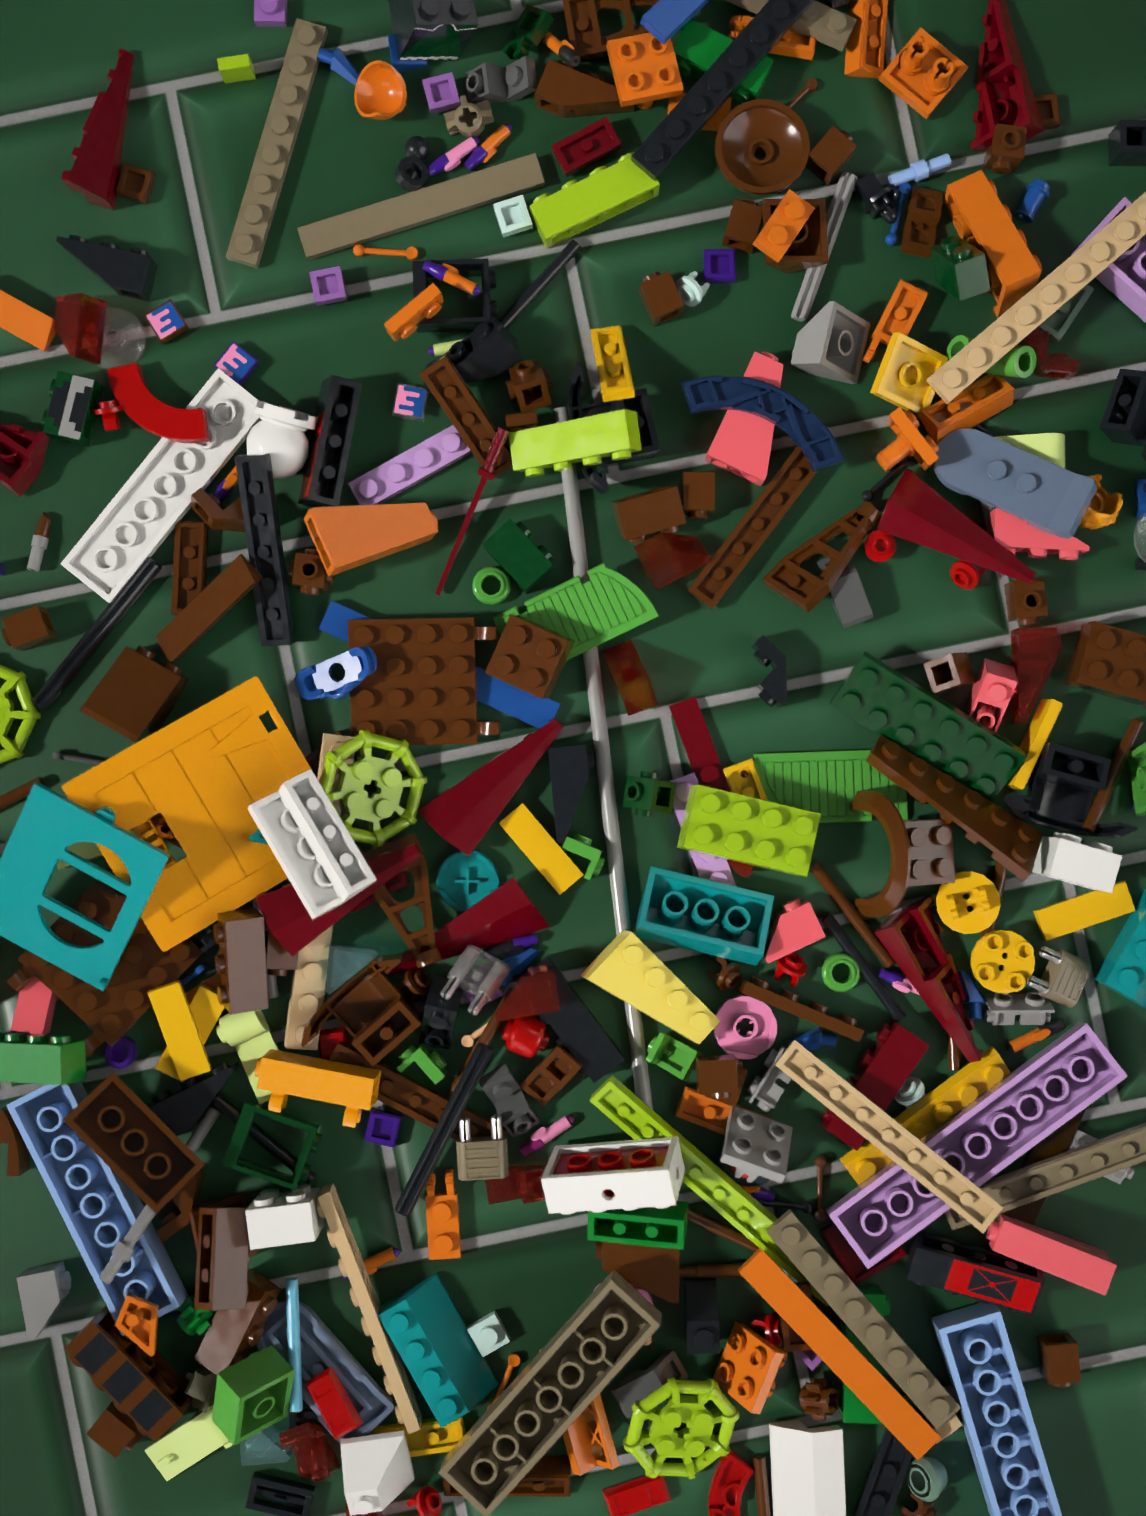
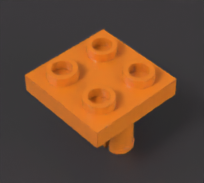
[879,27,969,119]
[606,32,684,110]
[875,407,939,472]
[713,1321,787,1414]

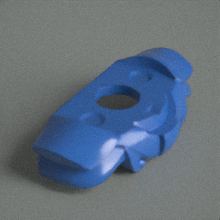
[294,646,377,700]

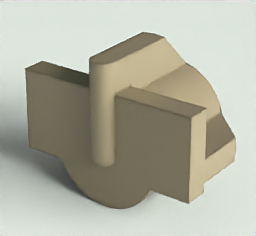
[444,95,495,138]
[184,1367,217,1413]

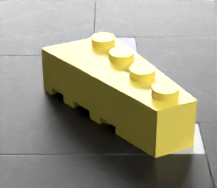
[580,930,720,1044]

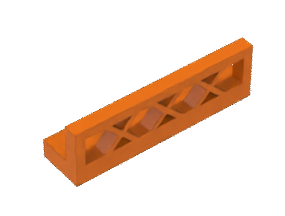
[539,1348,620,1476]

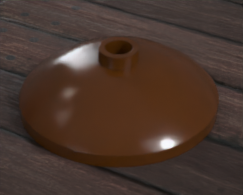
[715,99,810,195]

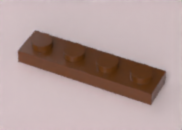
[419,354,513,478]
[739,976,864,1042]

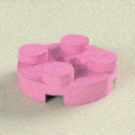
[713,995,777,1060]

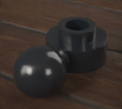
[395,136,430,192]

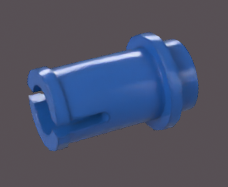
[1015,179,1050,223]

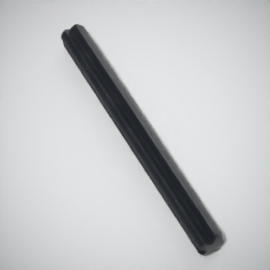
[32,557,162,711]
[395,1042,493,1217]

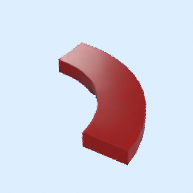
[107,362,210,443]
[708,1448,754,1516]

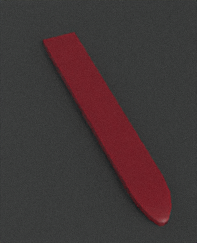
[669,696,754,877]

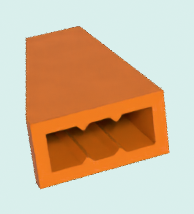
[303,503,438,577]

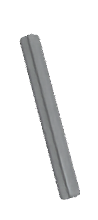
[791,172,857,322]

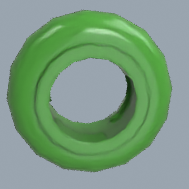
[472,566,511,605]
[821,953,860,992]

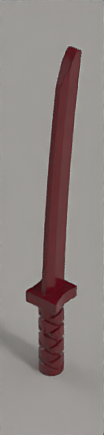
[435,427,510,596]

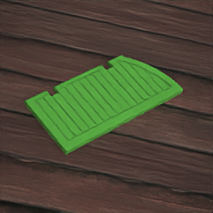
[493,563,659,661]
[753,750,908,823]

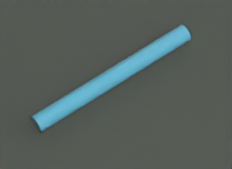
[285,1278,303,1412]

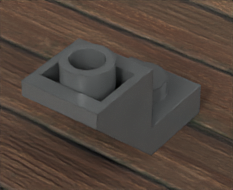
[465,56,537,104]
[817,558,873,629]
[479,1064,540,1138]
[611,1350,689,1418]

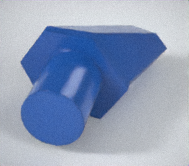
[318,48,360,86]
[500,947,541,987]
[957,970,986,1021]
[786,1027,837,1051]

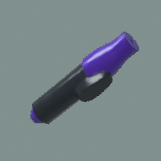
[479,933,539,962]

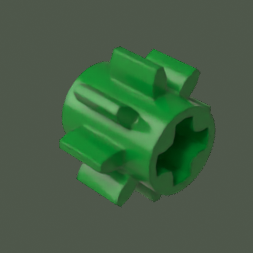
[177,1295,217,1336]

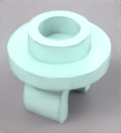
[675,271,710,307]
[894,1077,926,1109]

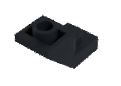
[751,635,787,708]

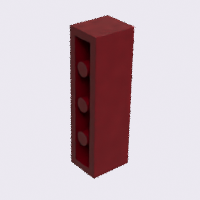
[821,1020,930,1151]

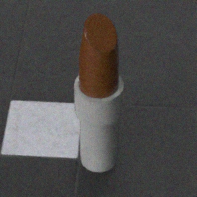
[26,512,52,572]

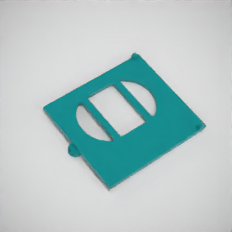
[0,782,170,991]

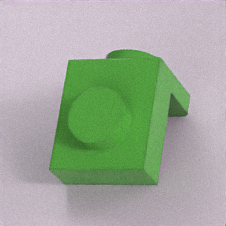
[562,833,605,881]
[646,1032,702,1081]
[396,1043,447,1085]

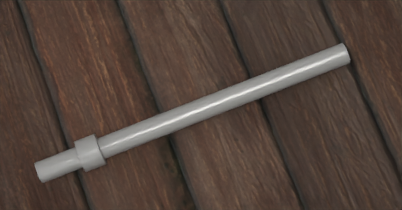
[99,1107,220,1285]

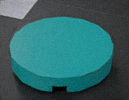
[436,850,499,912]

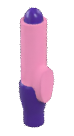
[427,137,480,177]
[878,967,919,995]

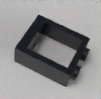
[412,258,497,333]

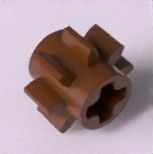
[799,1377,839,1421]

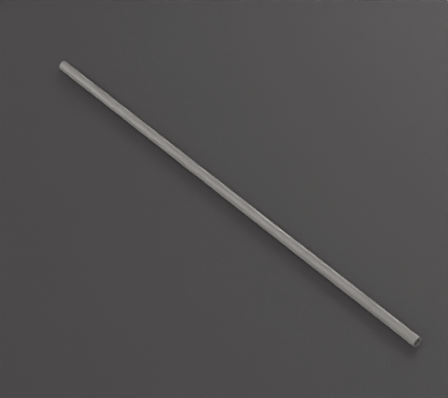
[554,407,653,1110]

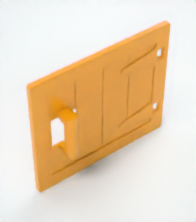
[62,676,316,952]

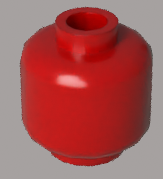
[501,1011,550,1058]

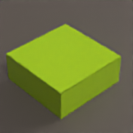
[217,54,256,84]

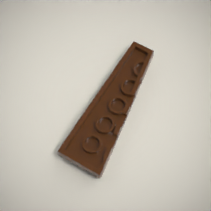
[866,734,1043,881]

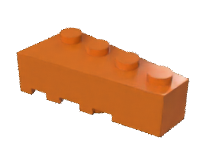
[944,169,1042,318]

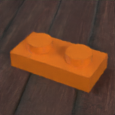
[752,189,815,263]
[384,283,444,342]

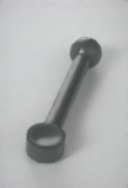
[52,752,105,765]

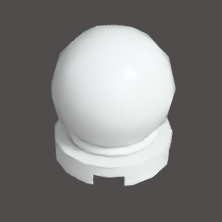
[246,400,318,479]

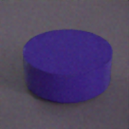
[104,1036,138,1069]

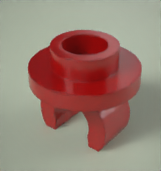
[92,399,123,431]
[864,530,896,562]
[950,560,985,589]
[774,952,807,987]
[751,1312,782,1346]
[406,1486,442,1516]

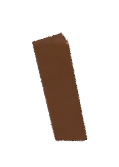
[155,554,263,663]
[443,1455,571,1497]

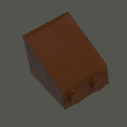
[80,645,189,743]

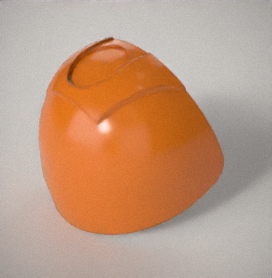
[354,60,407,120]

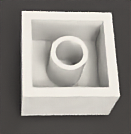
[1032,832,1122,893]
[245,1184,325,1250]

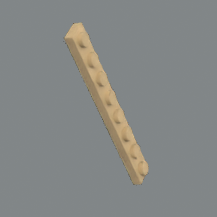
[774,1040,1003,1234]
[316,1183,423,1434]

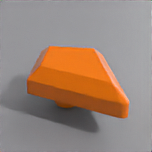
[115,1293,159,1356]

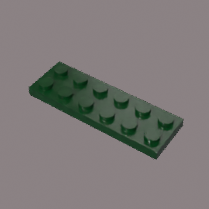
[830,651,1027,802]

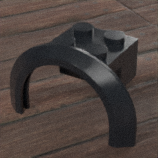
[567,362,660,494]
[1100,369,1146,460]
[1004,742,1138,838]

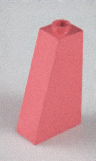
[705,351,784,486]
[986,1214,1117,1296]

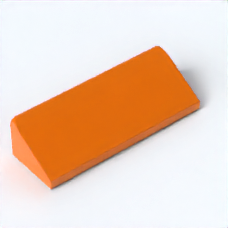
[844,0,888,78]
[0,290,61,352]
[918,374,1015,446]

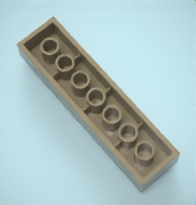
[438,1269,662,1516]

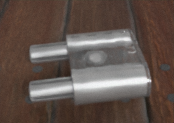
[440,945,510,1015]

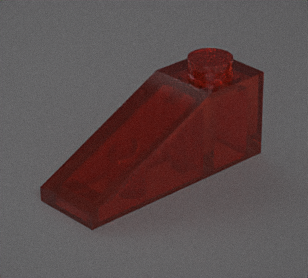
[1011,627,1062,724]

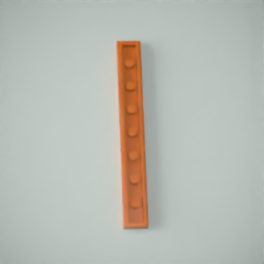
[738,1247,941,1460]

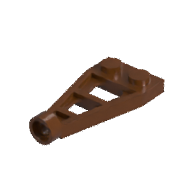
[562,0,692,61]
[763,501,882,613]
[361,833,442,968]

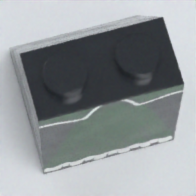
[388,0,478,61]

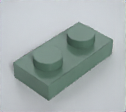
[1035,284,1094,344]

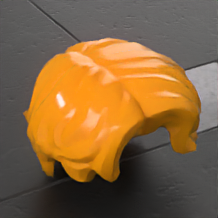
[1078,474,1123,530]

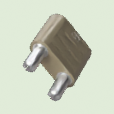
[1026,946,1091,1008]
[456,1115,509,1181]

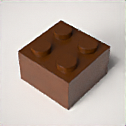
[485,614,575,699]

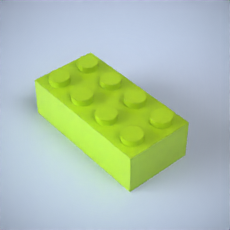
[677,784,821,877]

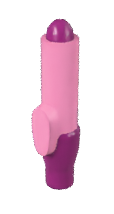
[519,1116,574,1156]

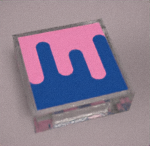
[392,383,429,422]

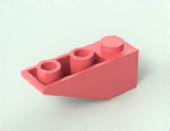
[987,508,1090,560]
[965,658,1018,732]

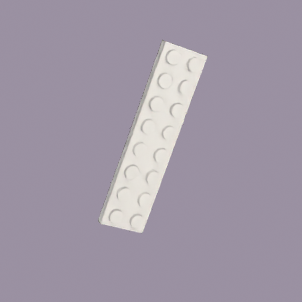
[61,368,261,604]

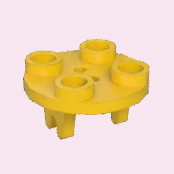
[936,871,1001,934]
[970,930,1035,993]

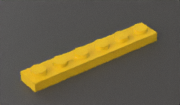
[839,1047,1011,1185]

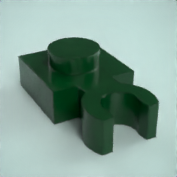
[503,4,554,60]

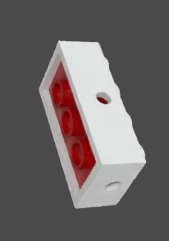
[541,1136,685,1215]

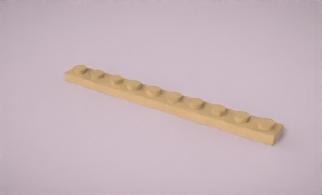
[926,192,1146,404]
[284,733,355,1050]

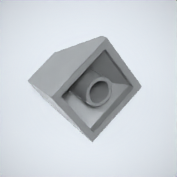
[790,301,870,384]

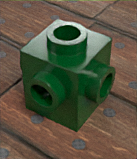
[623,771,676,818]

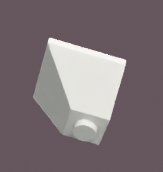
[340,1430,415,1515]

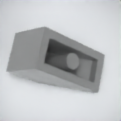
[16,1261,71,1341]

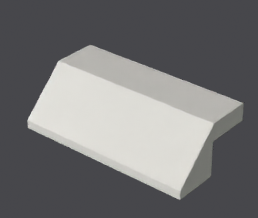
[248,769,377,920]
[769,1420,846,1516]

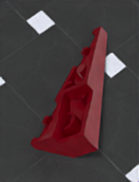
[971,0,1044,152]
[874,895,984,1063]

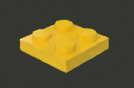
[870,332,948,417]

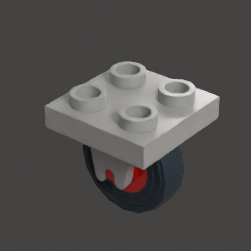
[718,1106,793,1187]

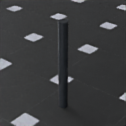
[498,239,581,329]
[821,913,906,1022]
[212,1094,316,1184]

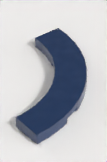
[681,375,845,472]

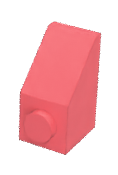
[763,898,826,964]

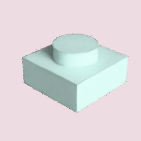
[493,195,533,238]
[467,1310,511,1357]

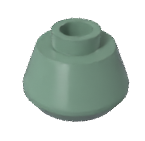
[906,1456,948,1502]

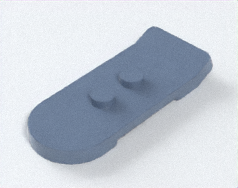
[934,428,1097,539]
[256,1299,394,1442]

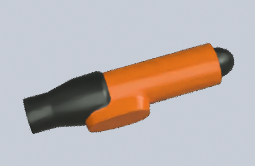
[542,32,581,66]
[1006,1018,1065,1053]

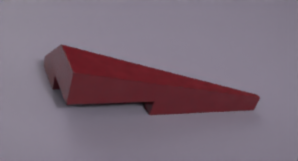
[61,48,134,211]
[0,423,49,497]
[877,469,1037,584]
[418,718,564,856]
[255,842,421,957]
[389,877,550,975]

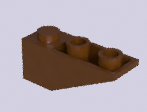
[534,59,636,118]

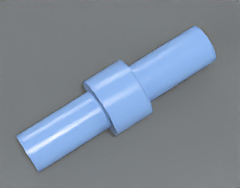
[888,153,951,186]

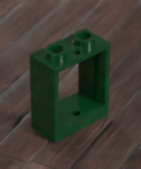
[222,1100,322,1190]

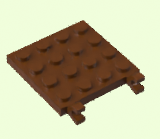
[348,617,500,745]
[6,868,203,1057]

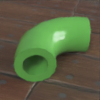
[946,335,1037,378]

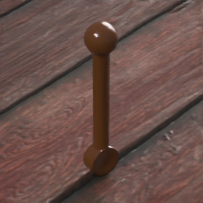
[786,78,818,108]
[813,1155,827,1222]

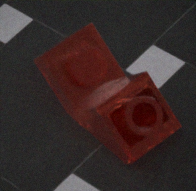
[1017,327,1079,380]
[485,1165,547,1205]
[278,1422,341,1482]

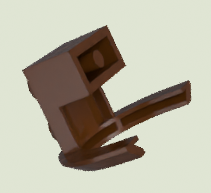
[850,791,955,918]
[301,953,422,1066]

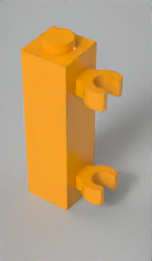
[255,1049,382,1128]

